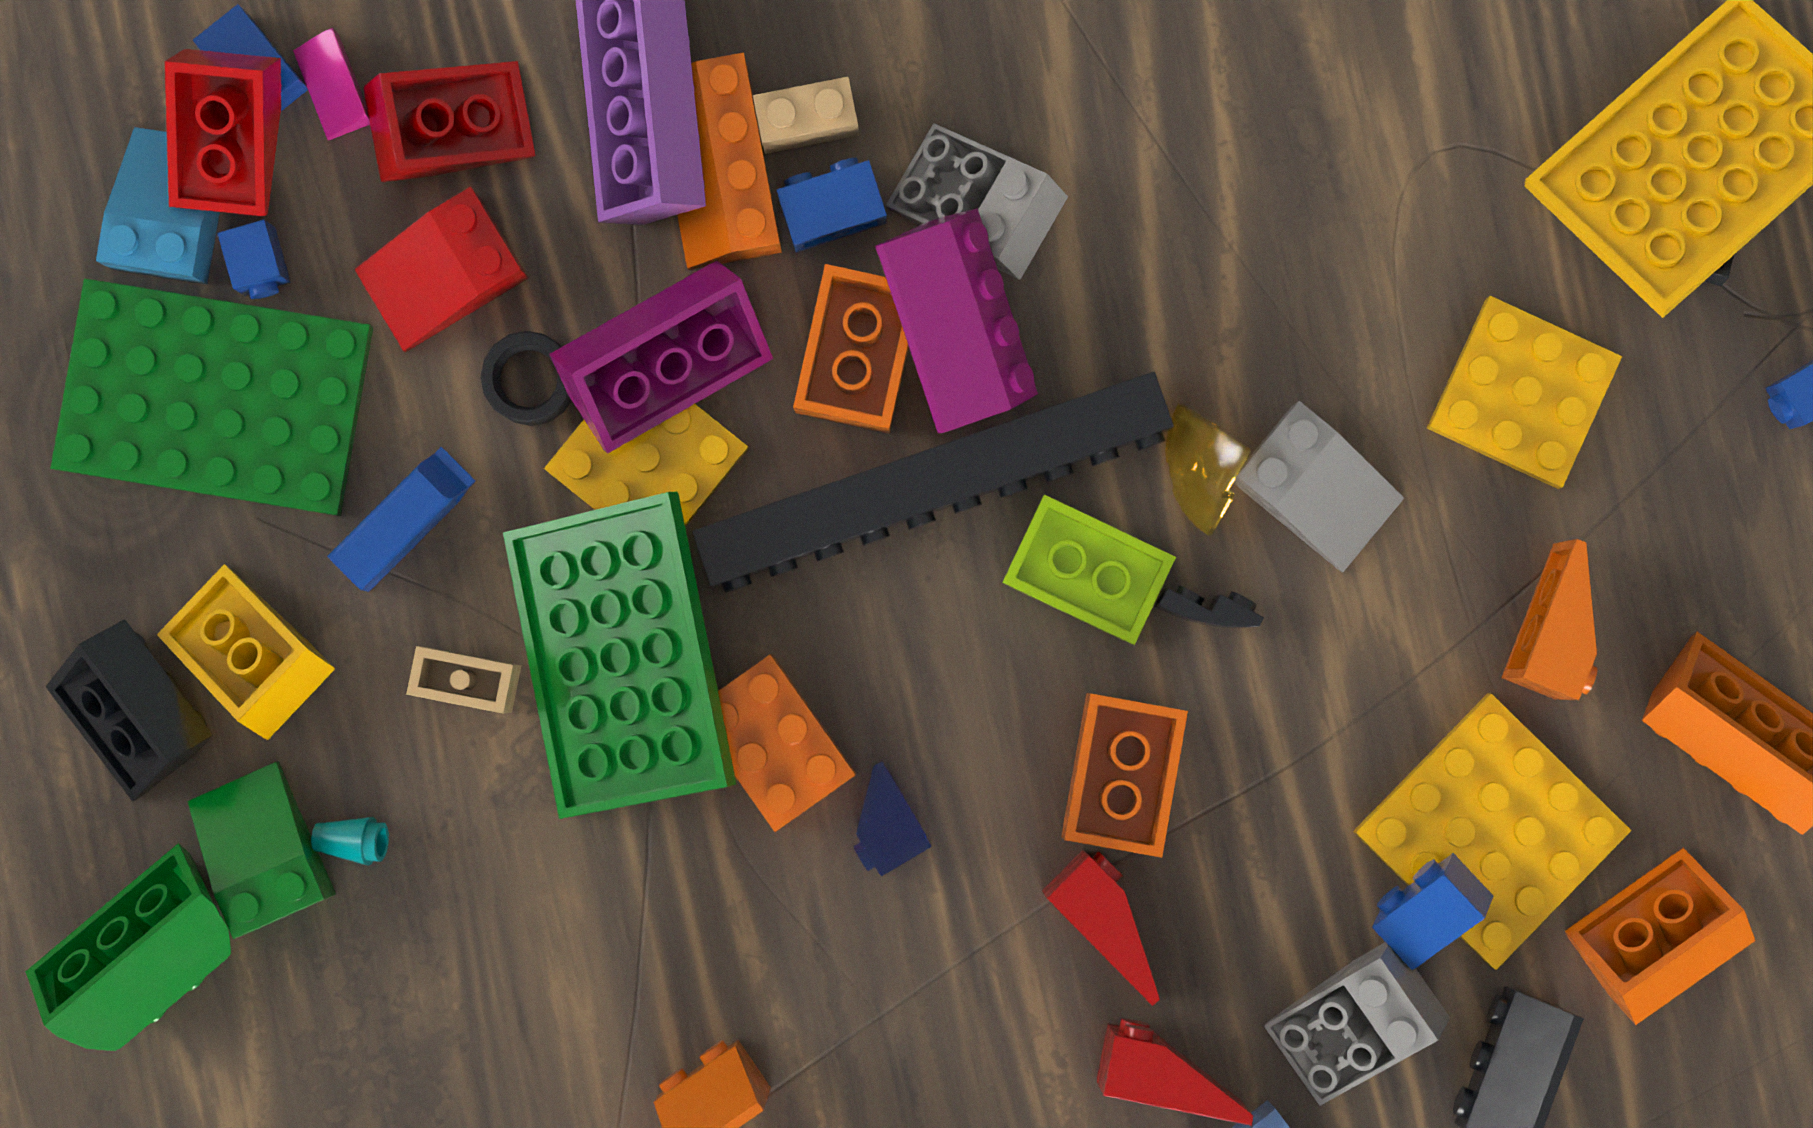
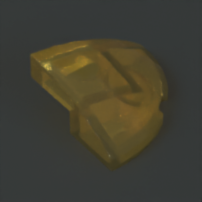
[1165,403,1251,536]

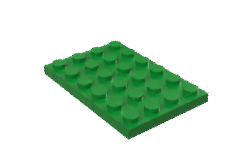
[50,278,373,516]
[503,491,737,819]

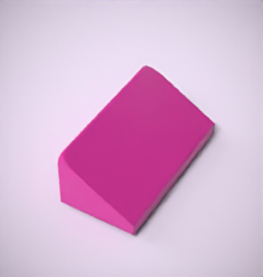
[293,28,370,140]

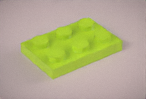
[1002,495,1176,645]

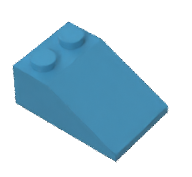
[96,127,220,285]

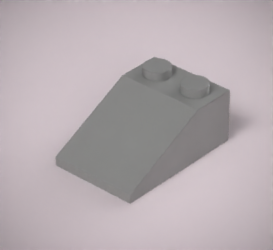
[1230,401,1404,573]

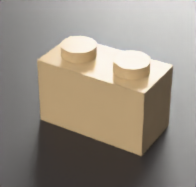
[753,77,859,154]
[406,646,522,714]

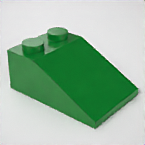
[187,761,336,939]

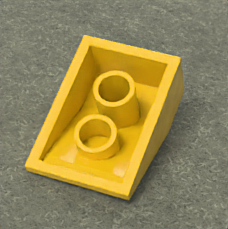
[157,564,335,740]

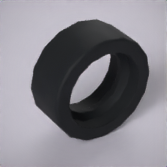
[480,331,572,426]

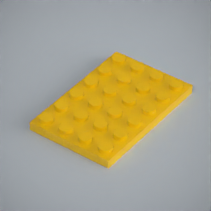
[1524,0,1813,318]

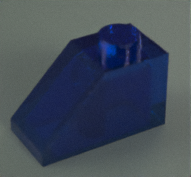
[853,760,932,876]

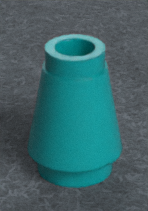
[311,817,389,866]

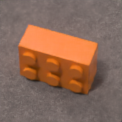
[793,264,909,434]
[718,654,857,832]
[1061,693,1188,858]

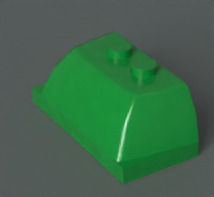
[25,843,231,1051]

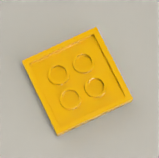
[1427,296,1622,489]
[544,404,749,527]

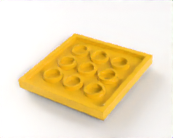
[1353,693,1632,970]

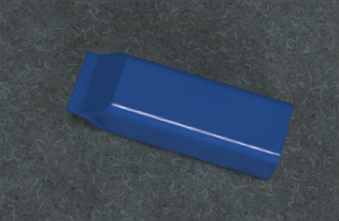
[327,447,476,592]

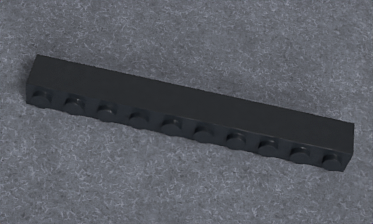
[692,371,1174,593]

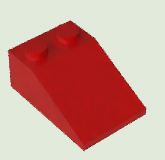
[165,49,281,216]
[363,61,536,182]
[354,186,529,353]
[1042,850,1160,1006]
[1096,1018,1254,1126]

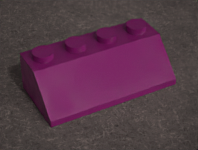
[875,208,1038,434]
[549,260,773,454]

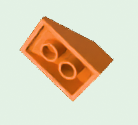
[1501,539,1598,700]
[654,1040,771,1128]

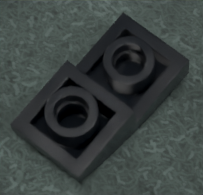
[1155,585,1264,628]

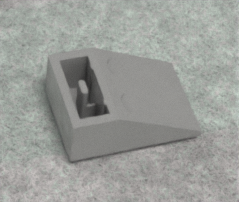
[886,123,1068,280]
[1263,942,1450,1106]

